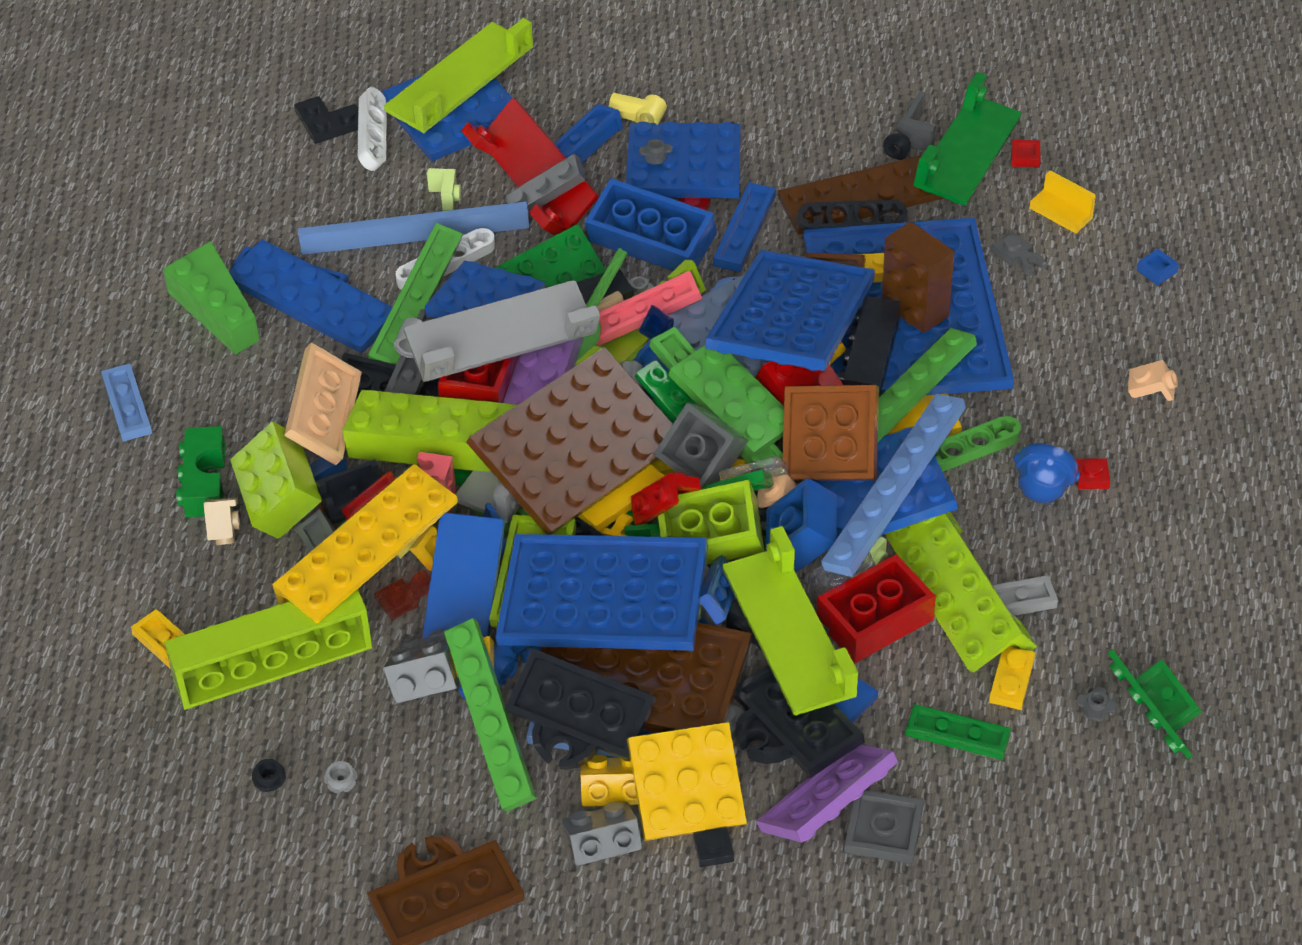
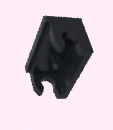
[317,459,381,524]

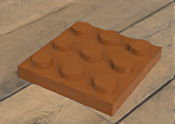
[782,385,879,481]

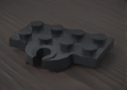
[505,648,656,770]
[734,665,865,778]

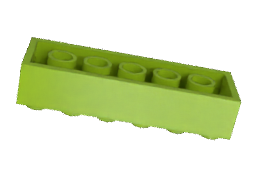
[342,390,517,472]
[164,589,372,710]

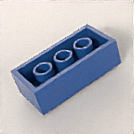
[585,178,717,271]

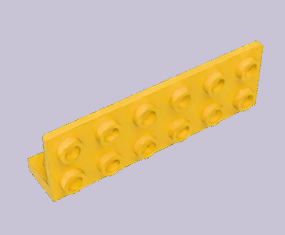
[272,464,458,623]

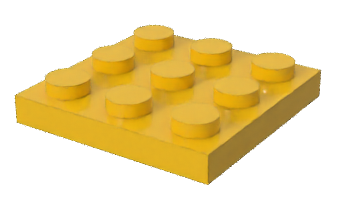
[627,722,747,841]

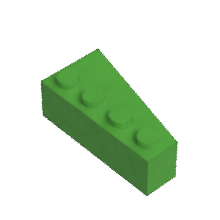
[163,241,259,355]

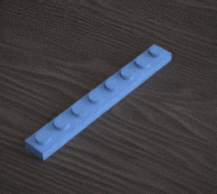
[821,394,966,577]

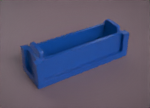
[554,104,623,163]

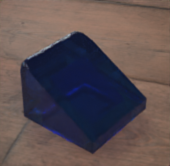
[639,305,674,340]

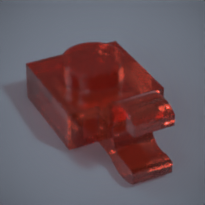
[374,570,431,621]

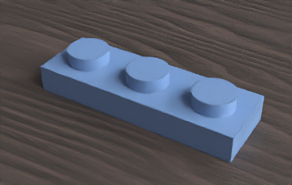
[101,363,152,442]

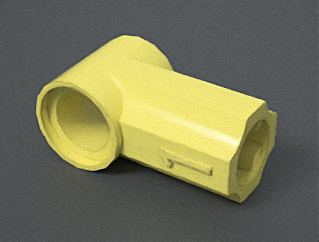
[608,93,667,125]

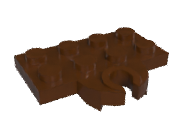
[367,834,524,945]

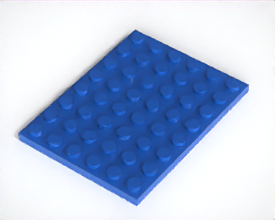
[803,218,1014,395]

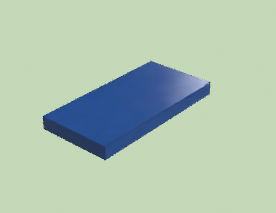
[422,513,505,638]

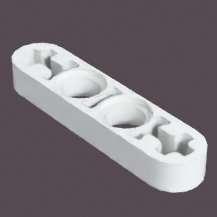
[358,87,387,171]
[396,228,495,290]

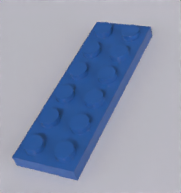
[229,239,392,354]

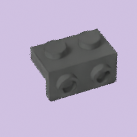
[562,802,642,866]

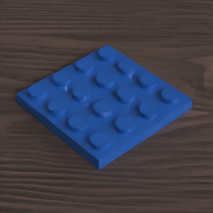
[381,73,512,162]
[626,122,740,198]
[814,426,958,538]

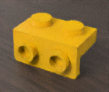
[580,755,638,807]

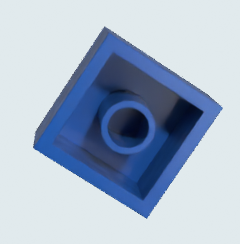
[766,478,837,573]

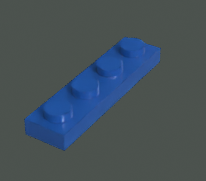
[713,182,776,272]

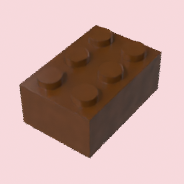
[882,221,954,333]

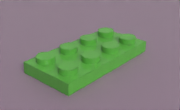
[668,345,784,458]

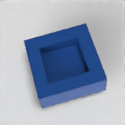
[1136,249,1179,286]

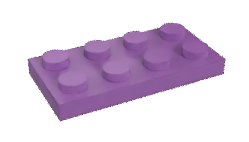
[503,337,584,405]
[756,745,898,843]

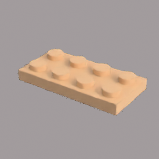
[284,342,362,465]

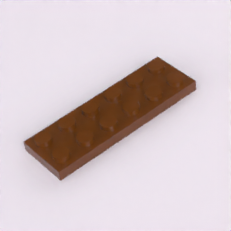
[778,155,944,235]

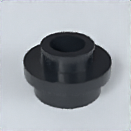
[883,133,911,160]
[252,759,286,792]

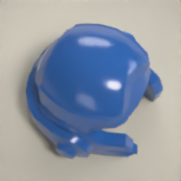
[1013,443,1080,503]

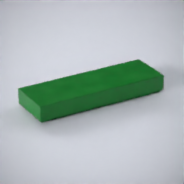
[905,704,1012,760]

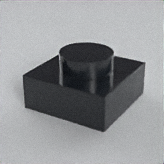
[693,827,734,867]

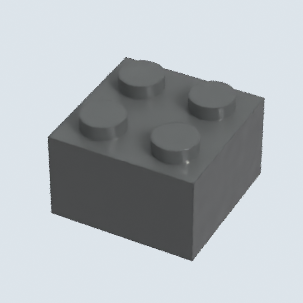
[653,402,749,490]

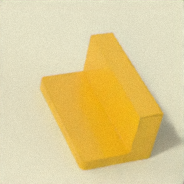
[1029,170,1096,233]

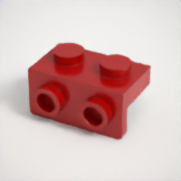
[631,472,701,525]

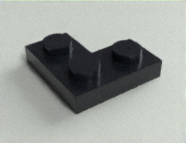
[294,96,358,144]

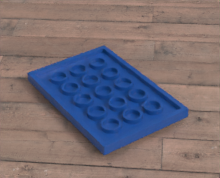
[706,250,875,371]
[495,534,708,651]

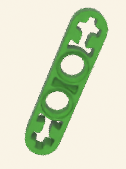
[935,416,1021,472]

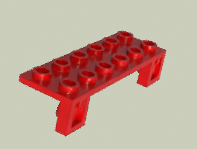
[461,98,599,236]

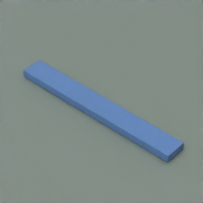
[298,202,529,255]

